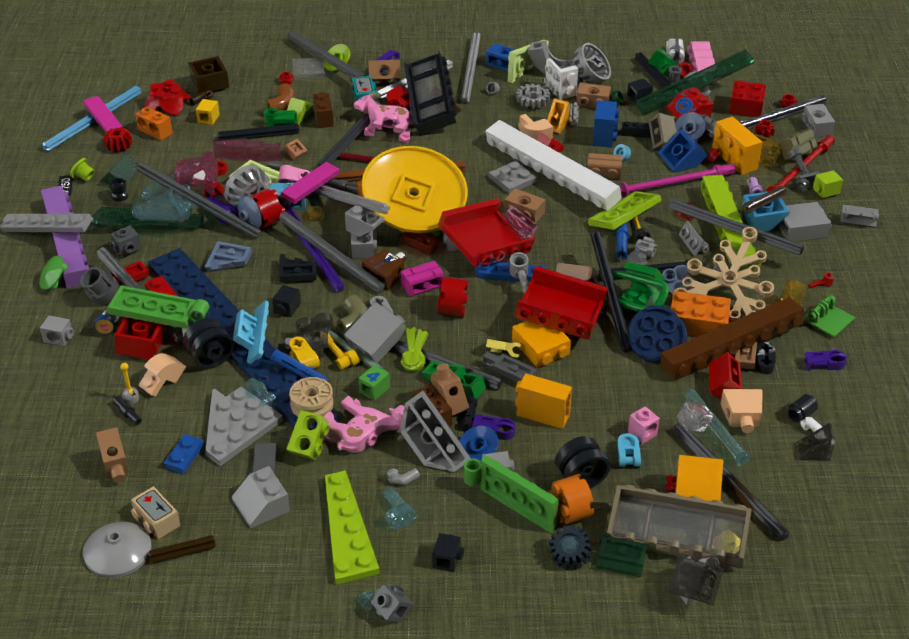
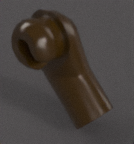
[189,90,213,105]

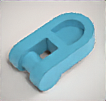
[617,433,641,467]

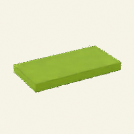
[588,191,662,230]

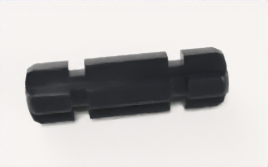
[461,396,478,431]

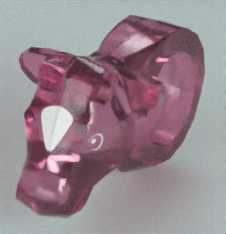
[174,150,218,194]

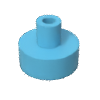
[613,144,631,162]

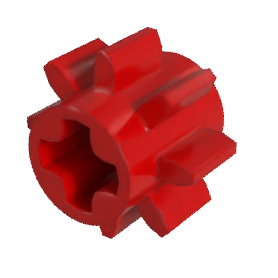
[754,120,775,140]

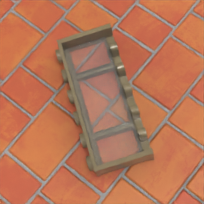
[607,484,751,568]

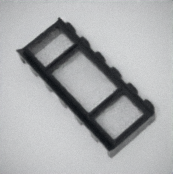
[404,51,458,136]

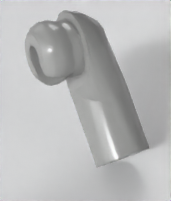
[387,468,420,485]

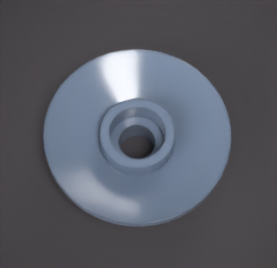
[674,112,705,141]
[238,196,262,228]

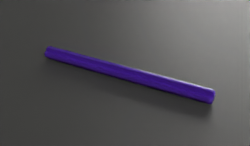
[283,204,344,292]

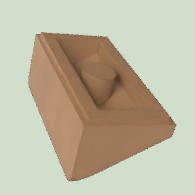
[556,263,598,281]

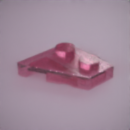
[503,205,539,240]

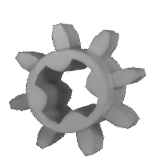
[635,236,657,260]

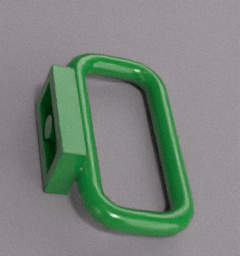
[603,261,669,312]

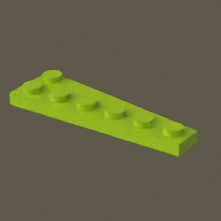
[325,470,380,585]

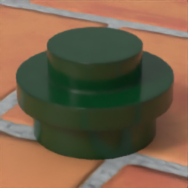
[610,90,624,106]

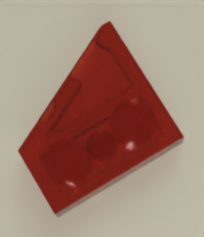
[399,232,439,255]

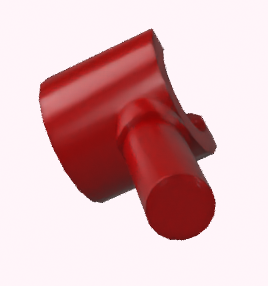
[808,272,835,288]

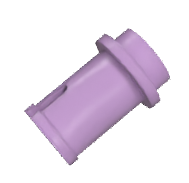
[747,177,763,194]

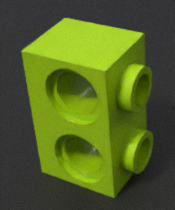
[287,410,330,461]

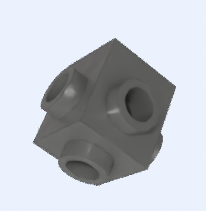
[110,226,141,257]
[371,584,413,622]

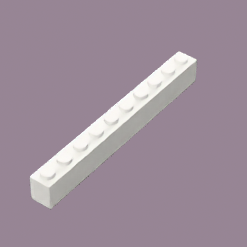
[485,120,622,211]

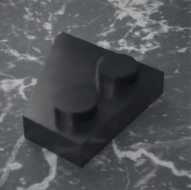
[279,254,317,282]

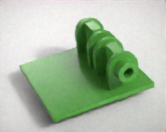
[803,295,855,337]

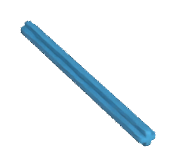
[42,86,141,152]

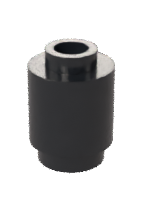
[787,394,818,422]

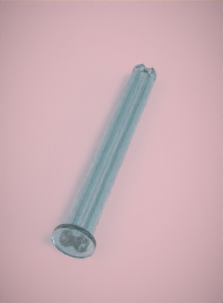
[685,388,751,466]

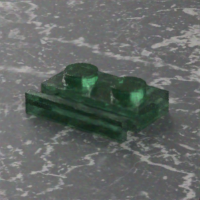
[597,535,648,578]

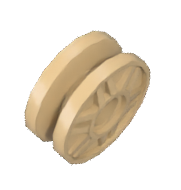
[289,377,334,417]

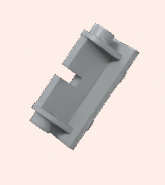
[840,204,879,227]
[679,221,709,256]

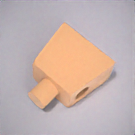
[721,389,762,433]

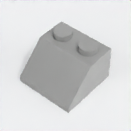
[232,466,290,529]

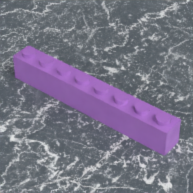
[41,186,89,288]

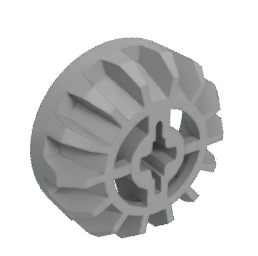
[573,43,611,85]
[224,165,270,209]

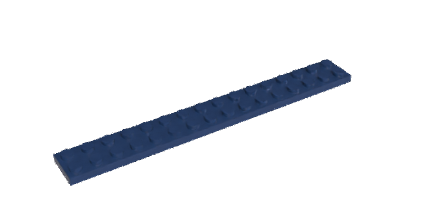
[147,248,338,430]

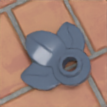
[662,265,694,295]

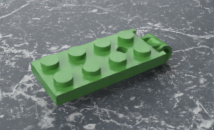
[107,286,209,329]
[464,455,559,533]

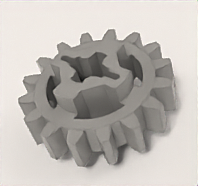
[516,83,550,109]

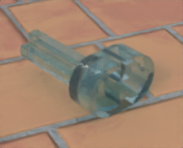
[382,486,417,529]

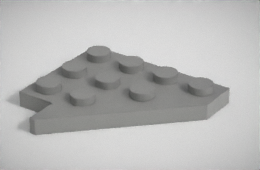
[206,386,283,466]

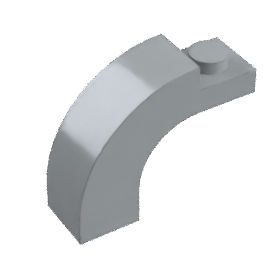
[528,41,577,74]

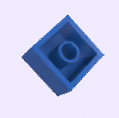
[592,100,619,148]

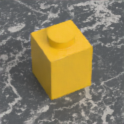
[196,99,220,125]

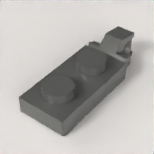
[482,352,537,382]

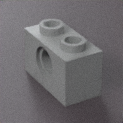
[802,104,835,137]

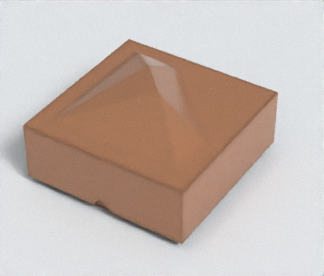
[284,138,308,160]

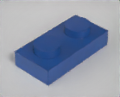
[164,434,204,474]

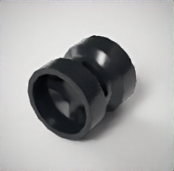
[109,178,129,202]

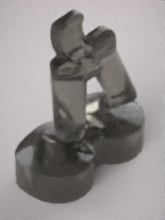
[295,313,334,358]

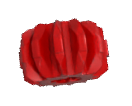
[103,127,132,153]

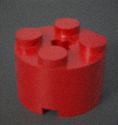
[249,189,286,229]
[437,277,468,317]

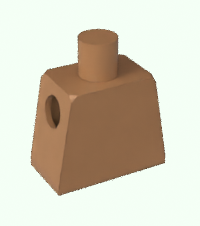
[431,363,469,416]
[96,427,129,483]

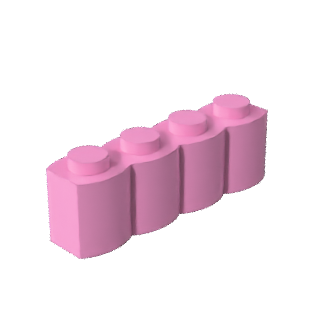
[687,41,717,84]

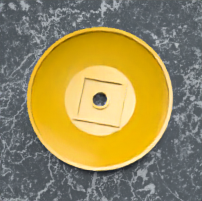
[361,146,468,233]

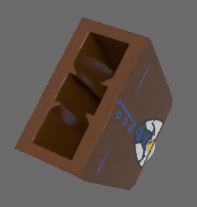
[362,250,406,291]

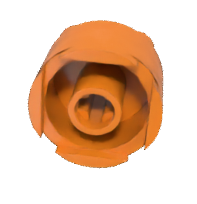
[548,474,594,524]

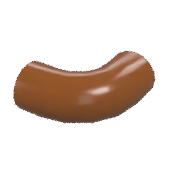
[266,83,295,110]

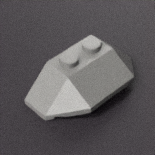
[400,390,471,472]

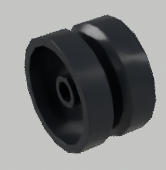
[183,318,234,369]
[555,436,611,489]

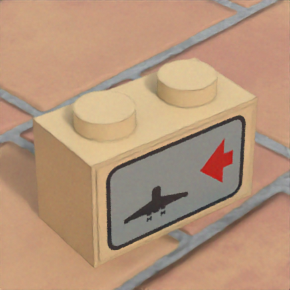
[131,486,180,539]

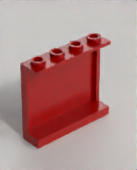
[438,198,536,267]
[515,266,608,340]

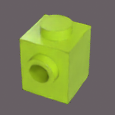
[813,170,843,198]

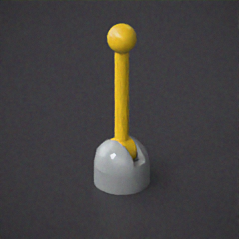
[120,363,139,404]

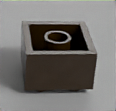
[188,56,229,93]

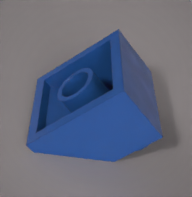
[658,129,708,172]

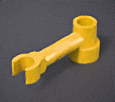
[320,331,360,370]

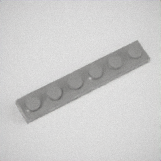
[0,214,93,232]

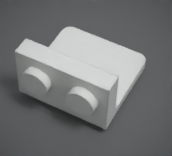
[544,58,578,100]

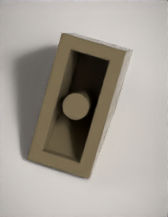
[648,113,676,150]

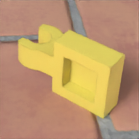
[486,339,522,357]

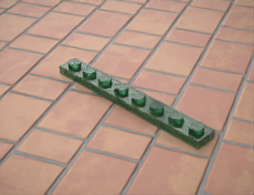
[636,49,754,115]

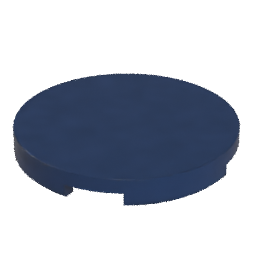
[628,305,687,363]

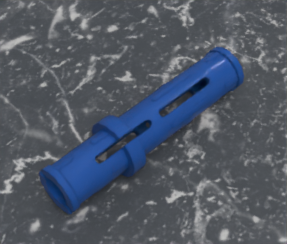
[615,222,629,260]
[270,349,329,381]

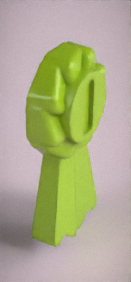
[401,327,428,372]

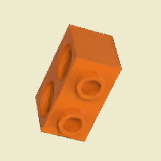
[135,107,173,141]

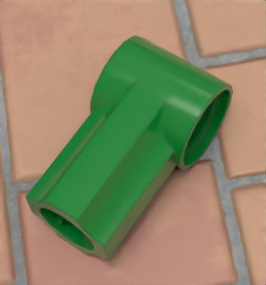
[263,107,297,127]

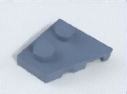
[205,241,252,272]

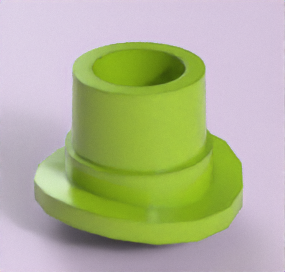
[70,158,95,182]

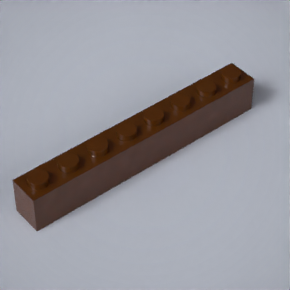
[660,297,804,381]

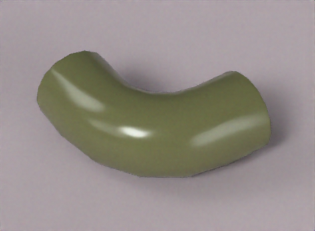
[337,295,368,337]

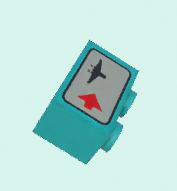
[352,76,378,102]

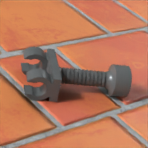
[787,147,820,191]

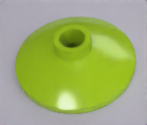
[324,44,350,71]

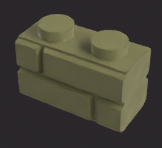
[779,128,818,160]

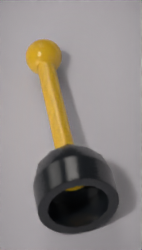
[632,216,651,241]

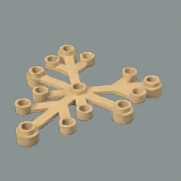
[674,227,774,322]

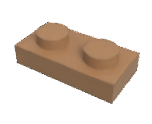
[735,342,757,369]

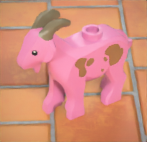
[354,92,414,143]
[323,396,405,453]

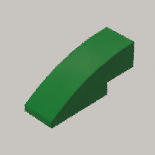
[421,361,486,398]

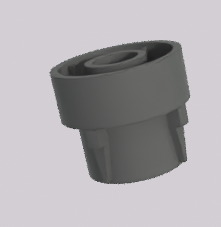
[80,266,120,305]

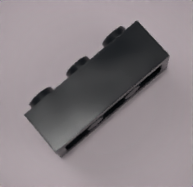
[621,121,651,137]

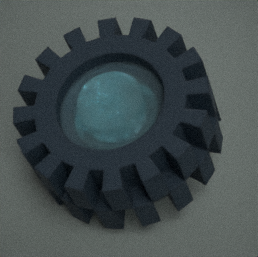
[549,525,592,570]

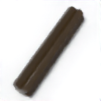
[742,186,786,214]
[148,535,216,563]

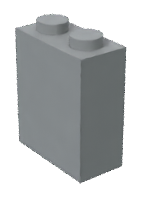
[777,202,831,241]
[344,302,406,363]

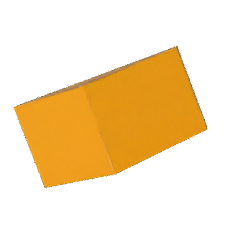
[547,98,570,134]

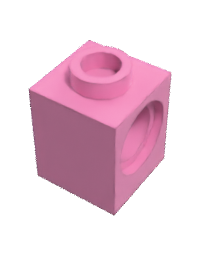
[628,406,660,444]

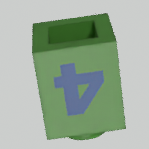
[358,365,390,401]

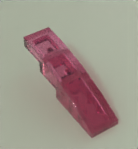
[213,138,282,161]

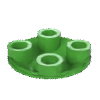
[39,255,67,290]

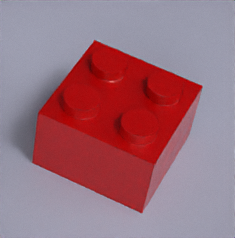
[729,81,766,117]
[115,317,165,360]

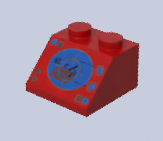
[666,88,714,120]

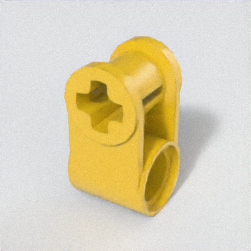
[289,337,320,369]

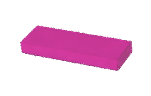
[83,96,123,132]

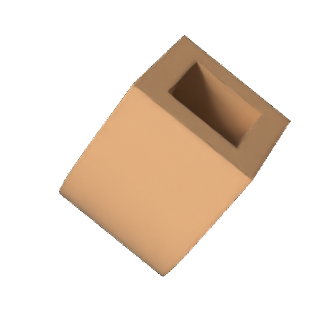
[518,114,553,140]
[138,354,186,397]

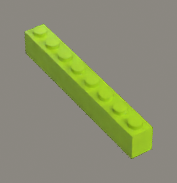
[701,175,761,277]

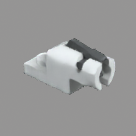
[666,38,685,65]

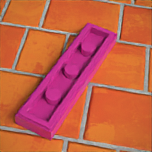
[281,162,340,204]

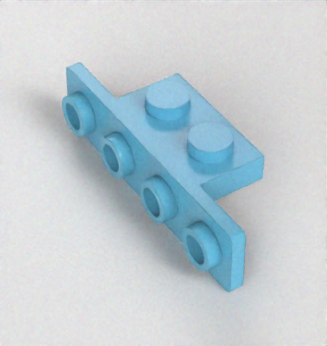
[233,300,269,364]

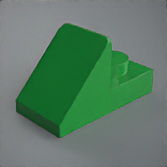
[648,48,676,76]

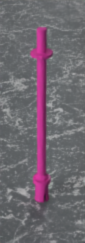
[620,163,735,197]

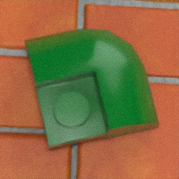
[621,281,665,314]

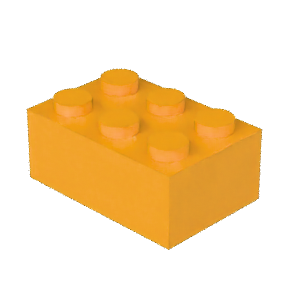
[712,116,763,175]

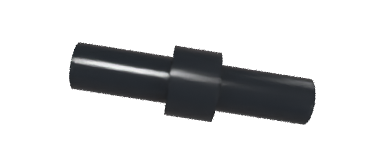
[112,396,142,425]

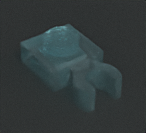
[247,377,276,409]

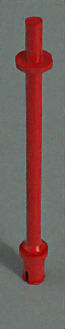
[766,135,835,192]

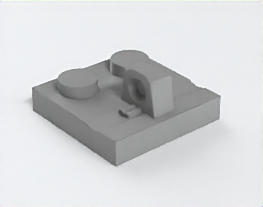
[489,161,537,194]

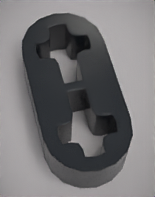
[756,342,776,374]

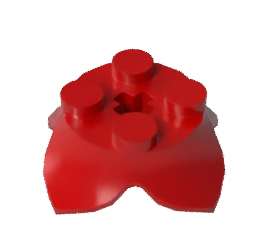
[144,79,190,116]

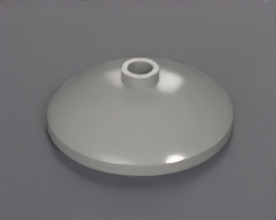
[83,522,152,578]

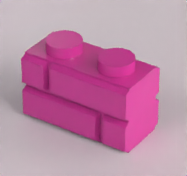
[401,261,444,296]

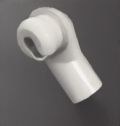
[800,417,826,444]

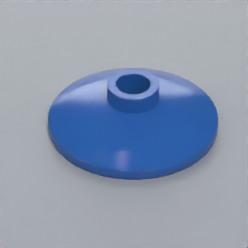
[459,426,499,462]

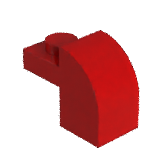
[386,85,410,111]

